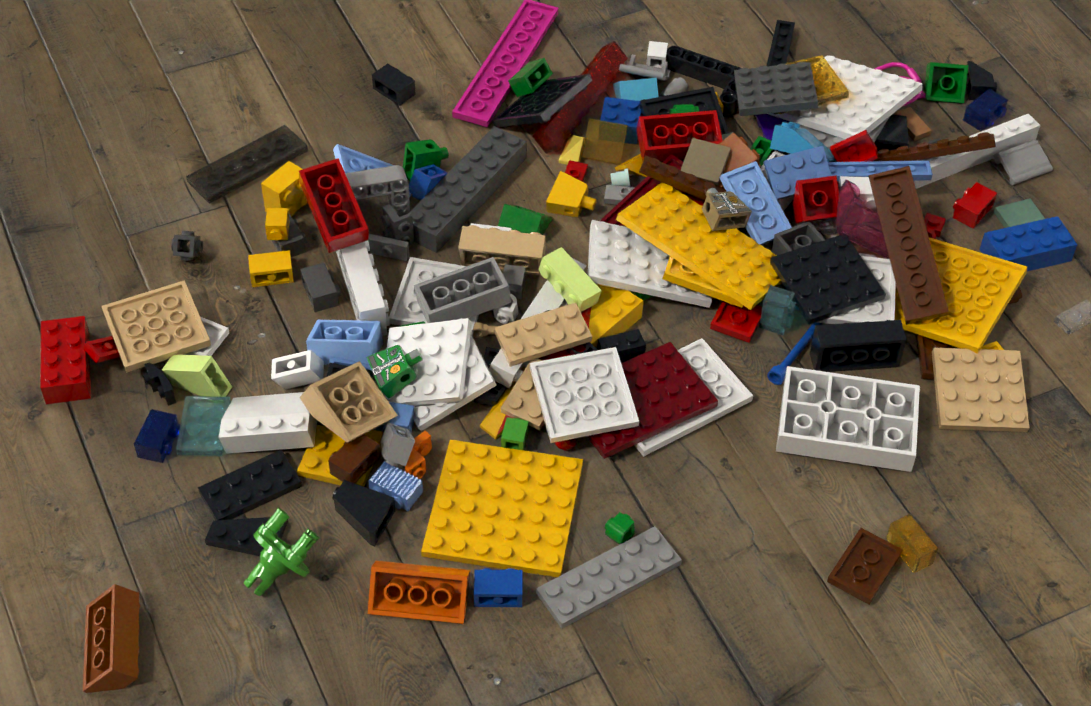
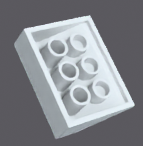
[219,392,317,454]

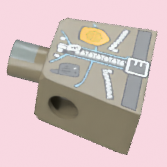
[702,188,752,231]

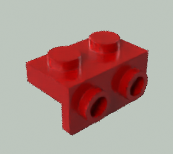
[830,130,878,162]

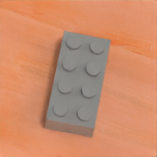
[414,257,511,323]

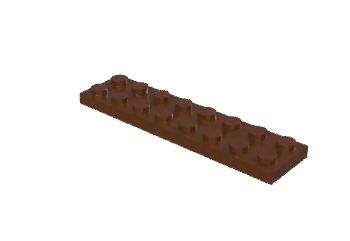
[868,166,949,324]

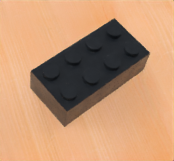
[810,320,907,372]

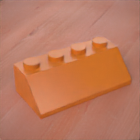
[367,561,471,624]

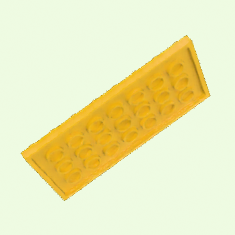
[616,182,782,310]

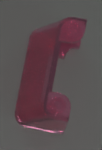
[836,180,889,259]

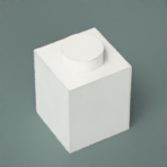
[647,41,668,68]

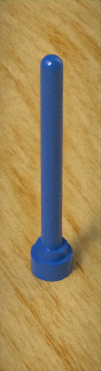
[767,322,824,385]

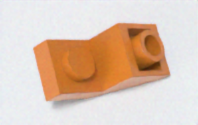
[405,431,432,479]

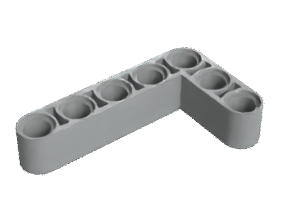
[345,165,410,217]

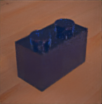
[963,89,1008,132]
[134,409,181,463]

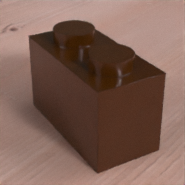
[328,434,381,483]

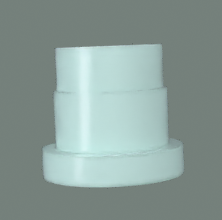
[611,168,631,187]

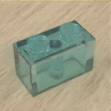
[759,285,797,335]

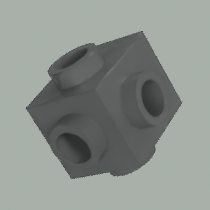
[171,231,203,261]

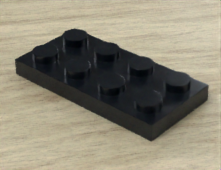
[198,450,302,521]

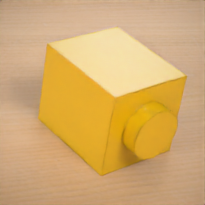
[265,208,290,240]

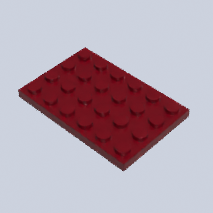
[587,342,718,459]

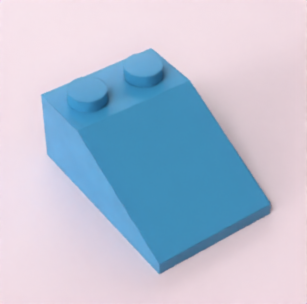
[770,122,836,162]

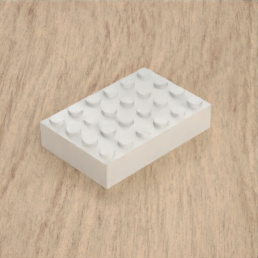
[776,366,920,472]

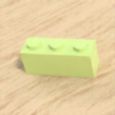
[539,247,602,312]

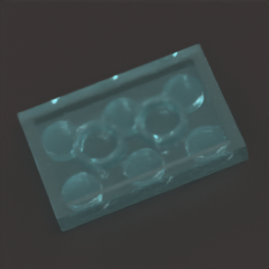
[176,396,231,456]

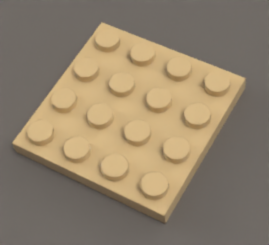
[101,280,211,373]
[932,348,1030,432]

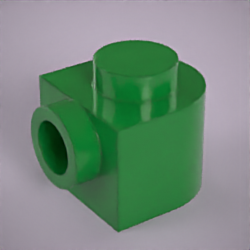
[605,512,635,545]

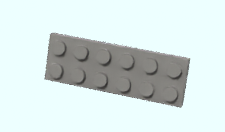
[536,526,682,629]

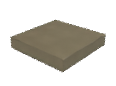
[681,138,731,185]

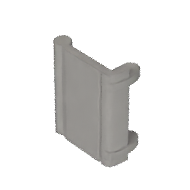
[619,54,671,80]
[994,140,1053,185]

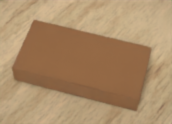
[894,107,932,141]

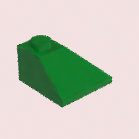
[925,62,968,103]

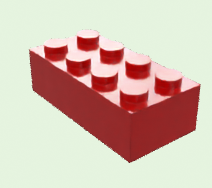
[636,110,723,162]
[299,158,369,253]
[40,316,91,404]

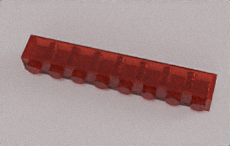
[532,41,628,154]

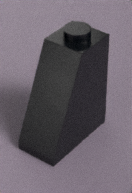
[875,114,909,151]
[332,480,395,547]

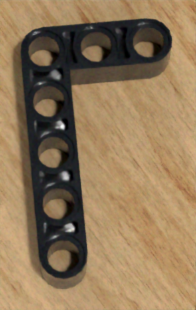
[666,46,741,117]

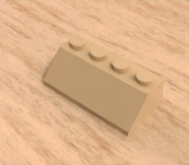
[458,225,546,276]

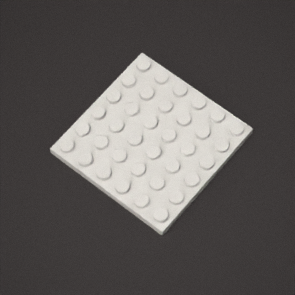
[767,55,922,139]

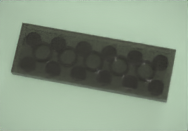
[186,125,308,204]

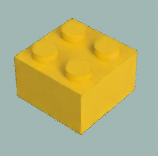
[261,161,308,216]

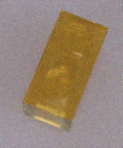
[886,514,938,573]

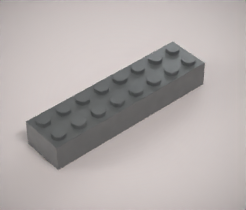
[409,126,527,253]

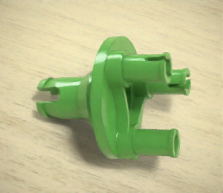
[244,508,319,596]

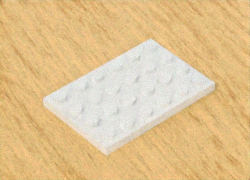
[588,220,712,308]
[634,338,753,457]

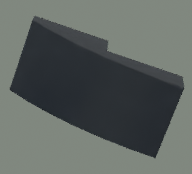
[142,362,176,406]

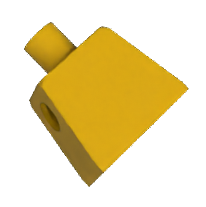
[546,171,597,217]

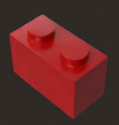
[952,182,997,229]

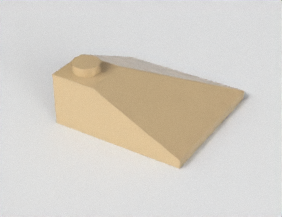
[299,361,398,443]

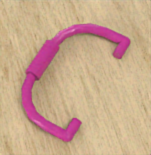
[875,62,923,107]

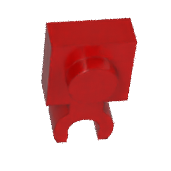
[924,213,946,239]

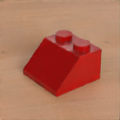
[793,175,842,223]

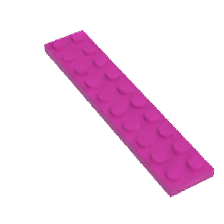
[452,0,559,127]

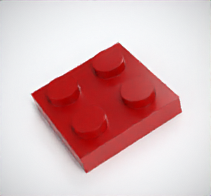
[710,301,765,343]

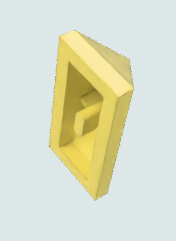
[559,135,589,165]

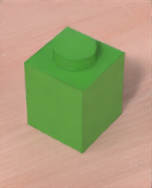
[501,417,529,450]

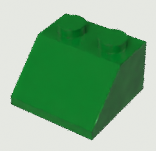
[498,204,553,235]

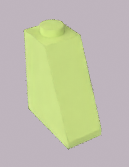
[162,355,232,403]

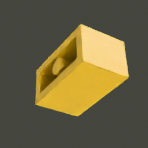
[248,250,294,287]

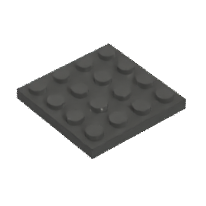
[734,62,818,116]

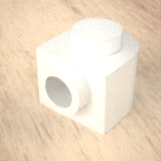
[493,294,518,324]

